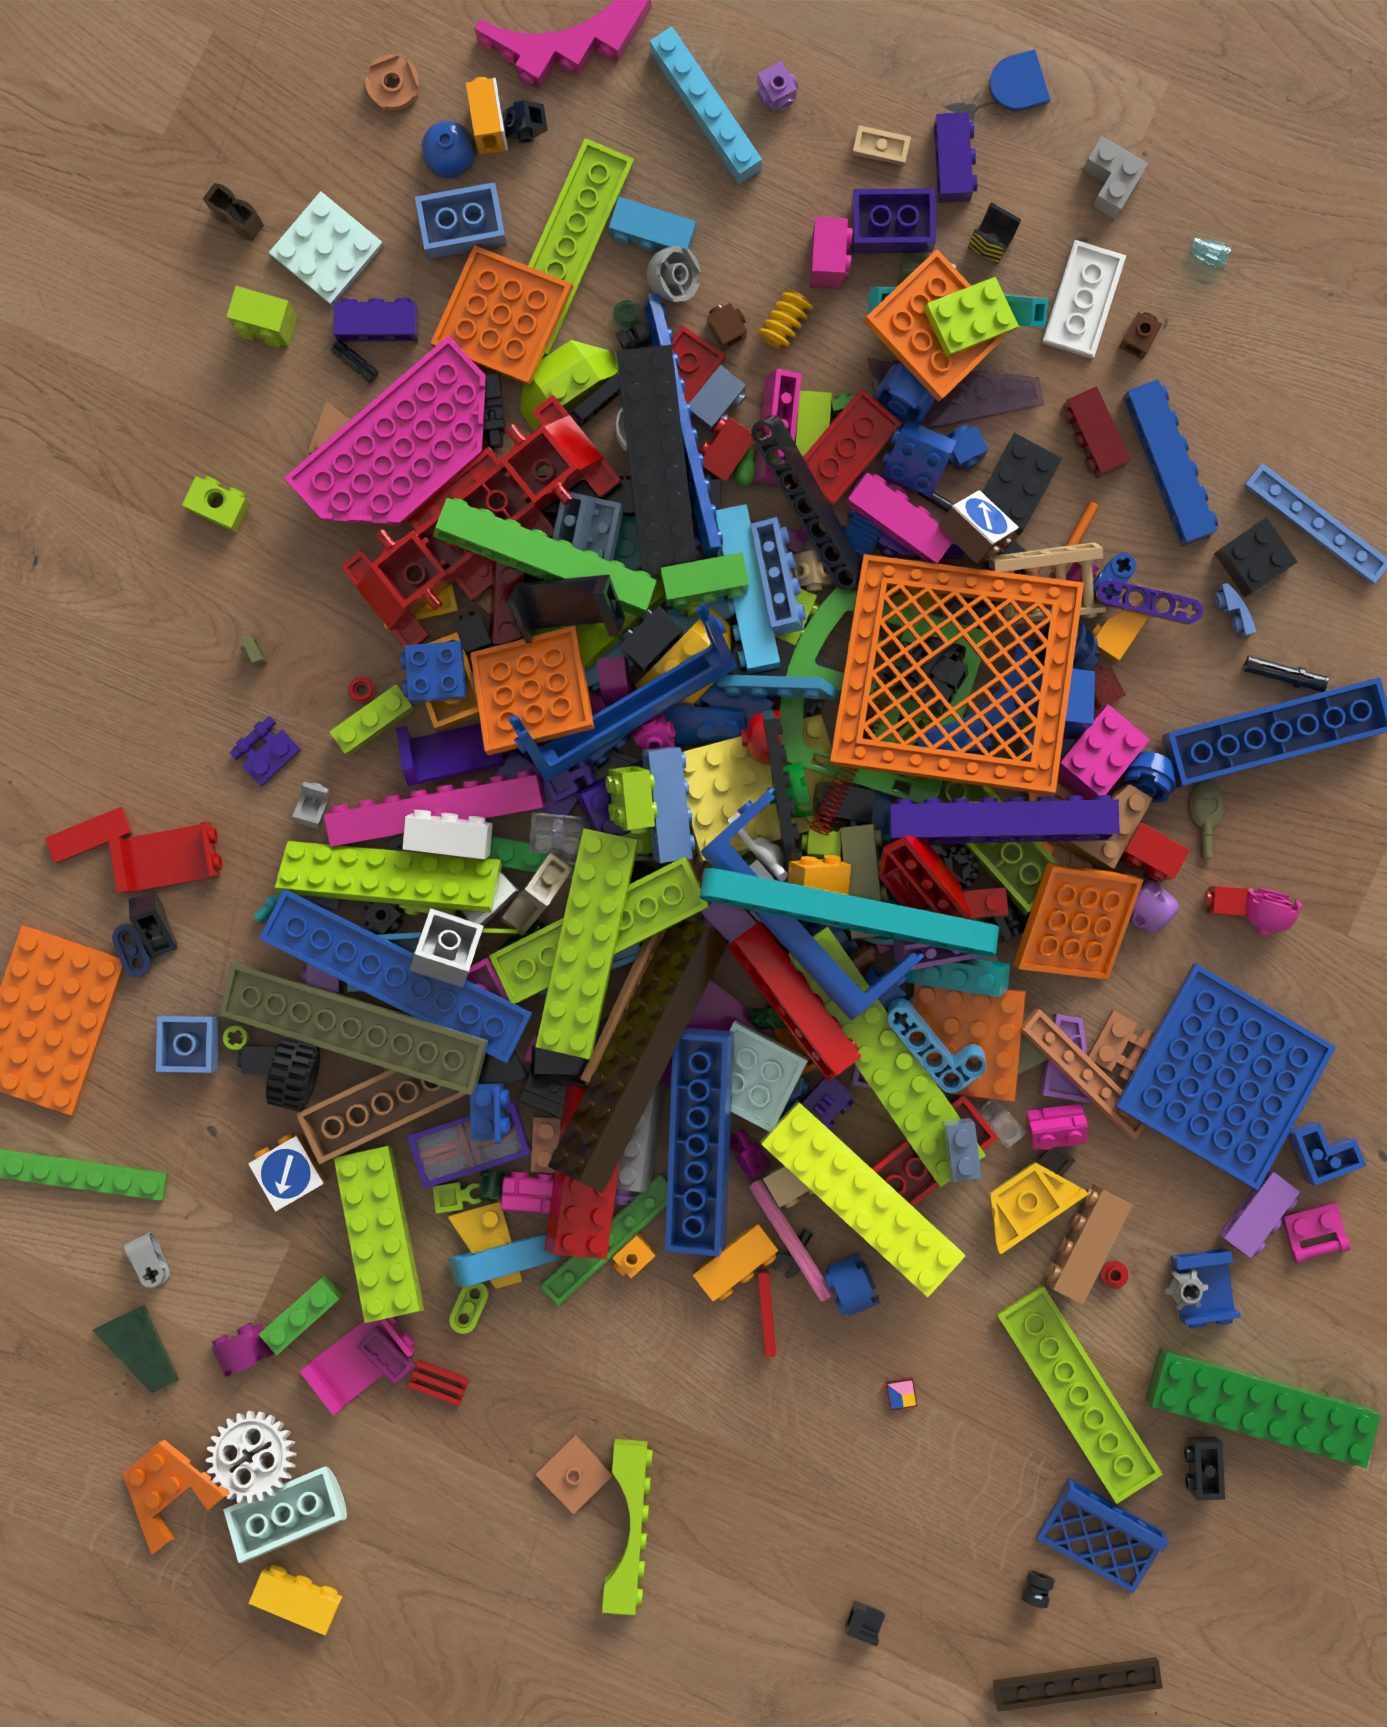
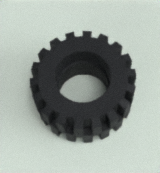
[266,1037,320,1112]

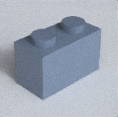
[689,365,746,433]
[942,1118,982,1182]

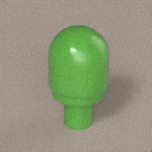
[734,449,756,487]

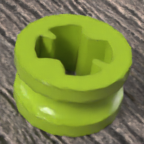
[223,1025,250,1050]

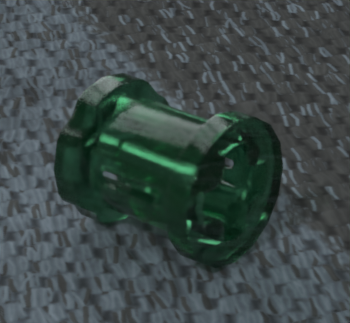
[478,1170,505,1202]

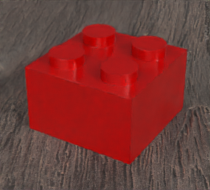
[1120,823,1190,882]

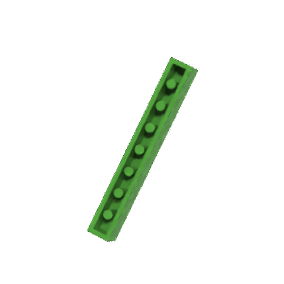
[433,498,657,618]

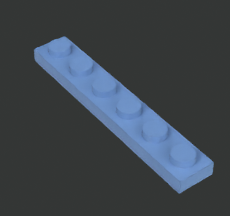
[1244,463,1387,585]

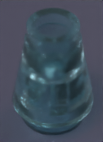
[1189,237,1232,269]

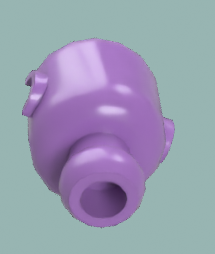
[1123,870,1179,933]

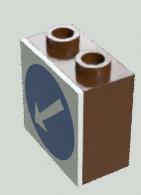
[938,490,1019,564]

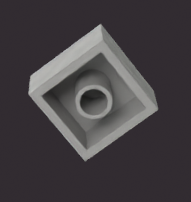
[410,908,484,988]

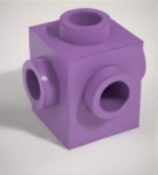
[757,61,798,111]

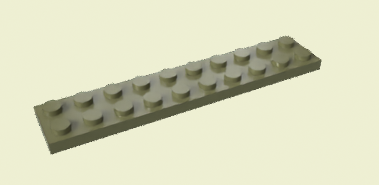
[219,962,489,1095]

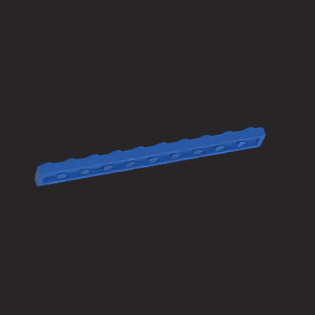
[643,294,723,558]

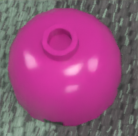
[1246,888,1302,936]

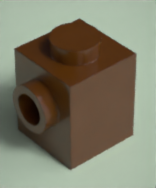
[707,303,747,351]
[1119,311,1162,359]

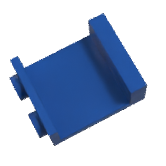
[1171,1248,1241,1329]

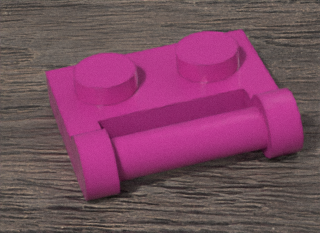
[1282,1202,1350,1264]

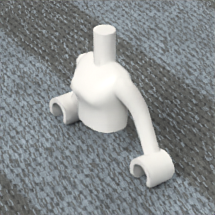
[728,812,788,882]

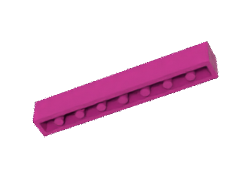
[324,769,547,847]

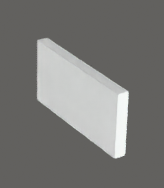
[1042,240,1126,359]

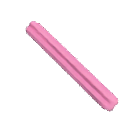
[749,1179,833,1301]

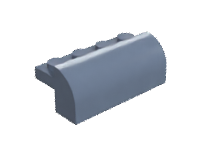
[544,492,625,581]

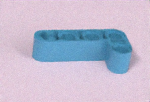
[888,998,987,1093]
[448,1232,563,1287]

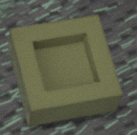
[240,634,267,667]

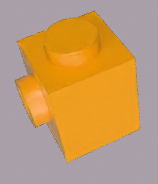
[613,1233,656,1278]

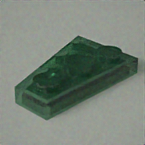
[92,1305,179,1393]

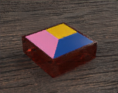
[885,1377,918,1411]

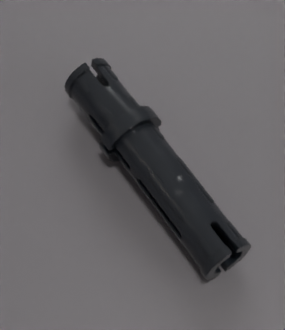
[1243,655,1329,692]

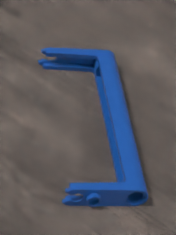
[508,602,737,782]
[700,787,924,1020]

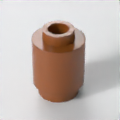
[850,941,878,975]

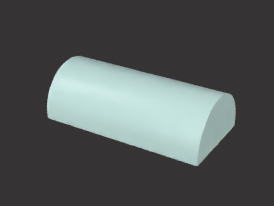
[223,1466,347,1564]

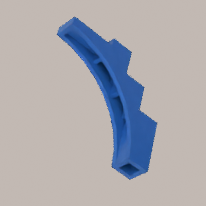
[917,630,1043,755]

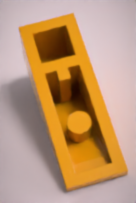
[1091,590,1161,664]

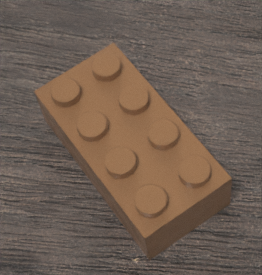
[1044,1184,1133,1305]

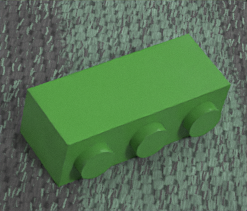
[660,552,749,609]
[258,1274,344,1355]

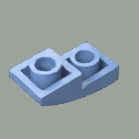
[1215,583,1256,639]

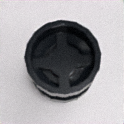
[615,320,652,350]
[1021,1571,1055,1608]

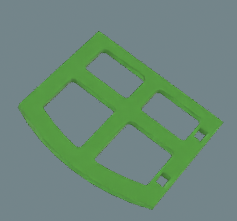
[780,587,987,804]

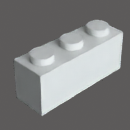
[403,810,493,859]

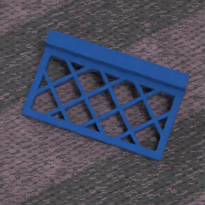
[1036,1478,1168,1594]

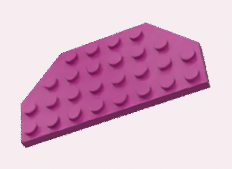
[284,335,486,525]

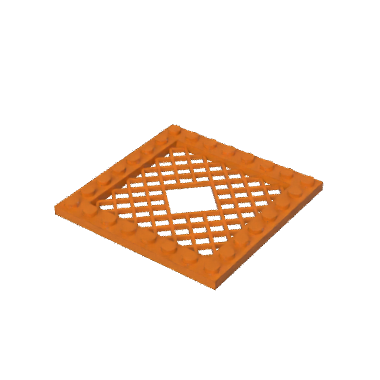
[830,554,1084,796]

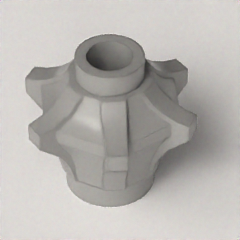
[1164,1268,1208,1310]

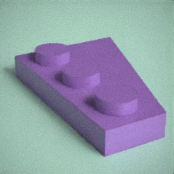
[1040,1013,1094,1104]

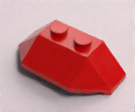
[878,835,971,919]

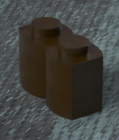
[203,183,264,240]

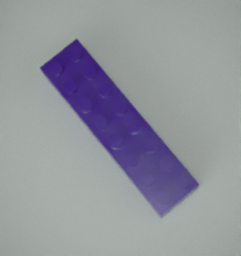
[889,795,1120,844]

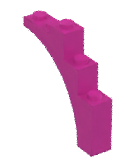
[475,0,652,88]

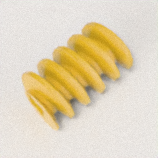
[757,288,813,350]

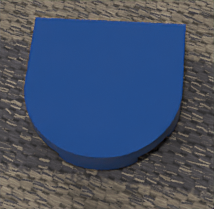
[989,49,1050,112]

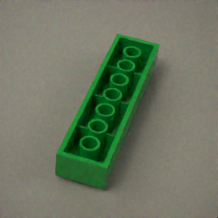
[1145,1348,1381,1469]

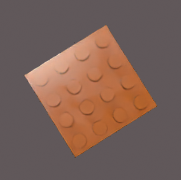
[430,245,573,386]
[863,249,1010,402]
[470,626,595,756]
[1013,863,1143,980]
[910,984,1026,1102]

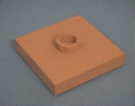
[535,1434,613,1515]

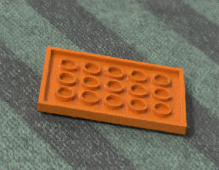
[0,925,124,1116]

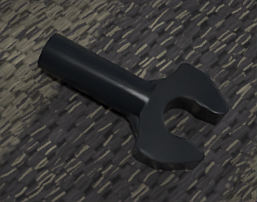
[774,1228,813,1279]

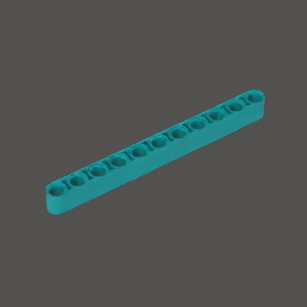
[700,868,999,957]

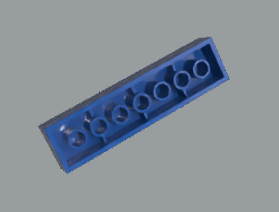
[1162,677,1387,788]
[665,1028,734,1256]

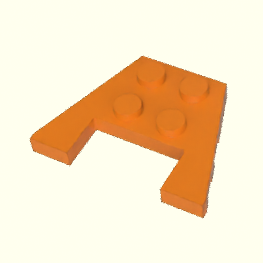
[122,1440,230,1555]

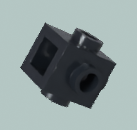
[503,100,548,144]
[362,902,405,935]

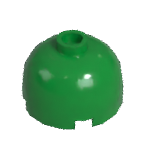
[767,762,812,818]

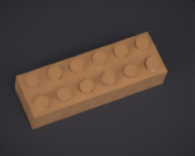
[296,1070,467,1164]

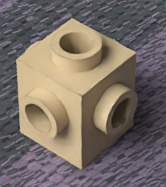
[793,550,833,593]

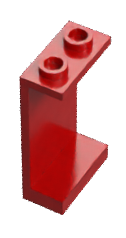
[108,822,223,894]

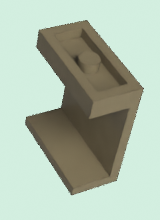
[500,853,572,936]

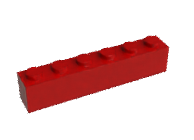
[727,921,862,1081]

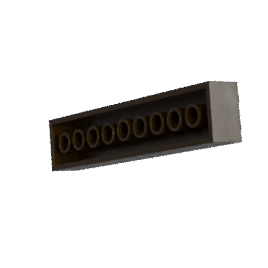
[548,920,729,1194]

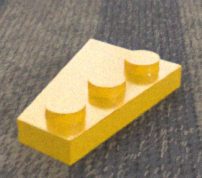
[447,1201,523,1289]

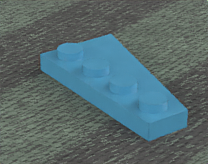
[716,675,840,701]

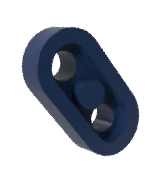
[112,924,152,977]

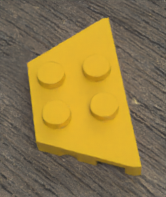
[989,1162,1088,1254]

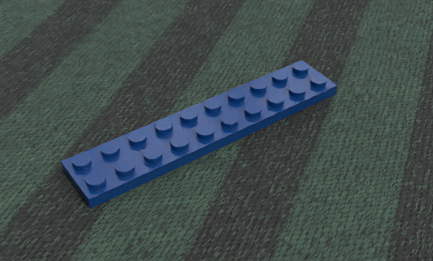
[259,889,533,1063]

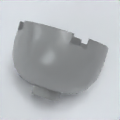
[646,246,700,302]

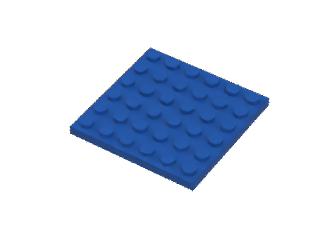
[1114,964,1336,1190]

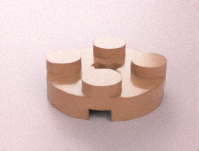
[365,54,420,112]

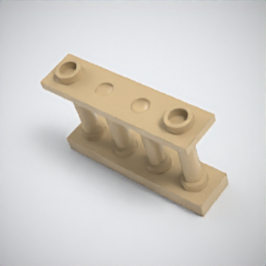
[989,542,1106,628]

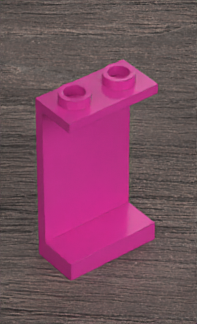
[299,1317,415,1415]

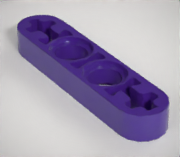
[1096,580,1203,625]

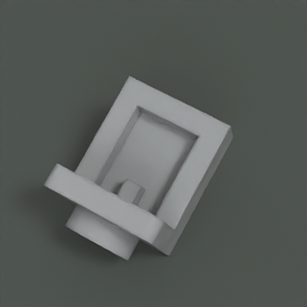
[292,782,329,829]

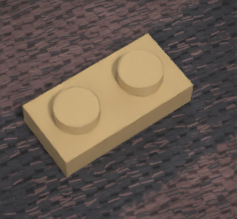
[852,125,911,166]

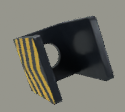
[968,202,1021,264]

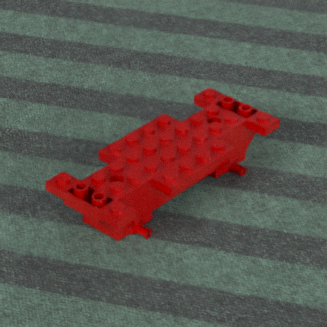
[340,395,622,648]

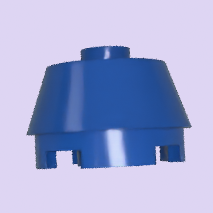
[1122,751,1176,803]

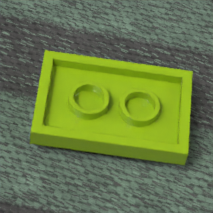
[923,277,1019,357]

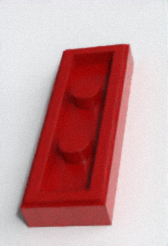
[45,807,133,863]
[757,1269,776,1357]

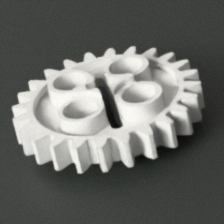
[206,1411,297,1504]

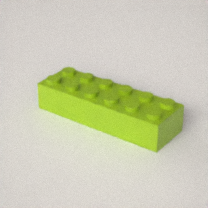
[334,1146,424,1323]

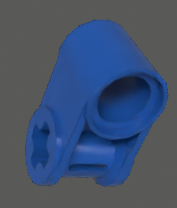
[1093,553,1136,600]

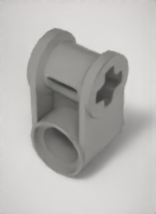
[124,1232,171,1288]

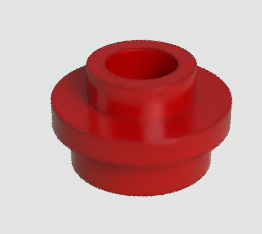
[348,677,376,704]
[1100,1261,1128,1289]

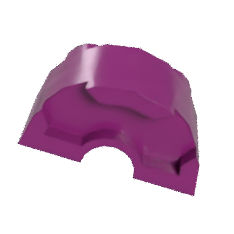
[211,1322,274,1377]

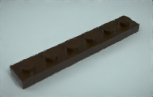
[993,1657,1163,1712]

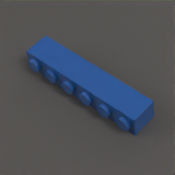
[1123,379,1218,547]

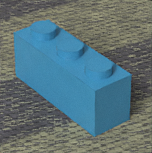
[609,197,696,252]

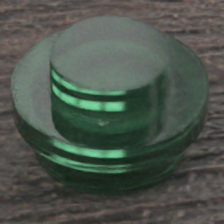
[613,300,640,328]

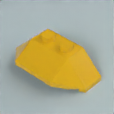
[635,607,731,705]

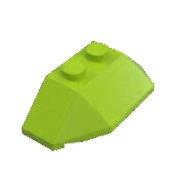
[519,340,618,432]

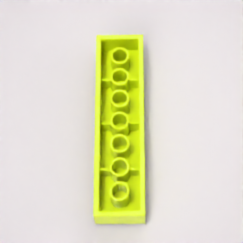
[760,1101,966,1297]

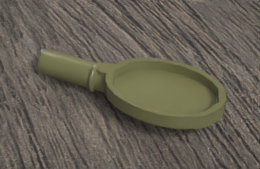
[1188,781,1224,858]

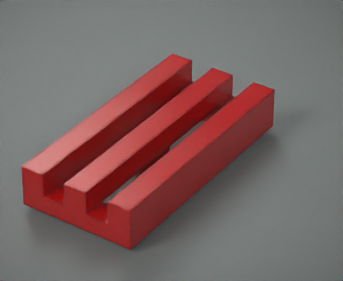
[408,1359,470,1406]

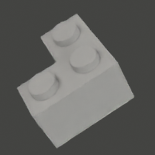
[1083,136,1148,220]

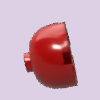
[742,709,781,765]

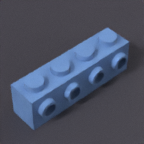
[750,517,807,636]
[642,746,695,863]

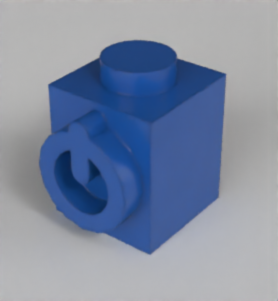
[946,425,989,470]

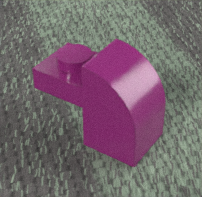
[597,656,636,706]

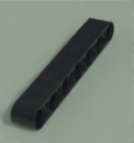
[751,415,862,591]

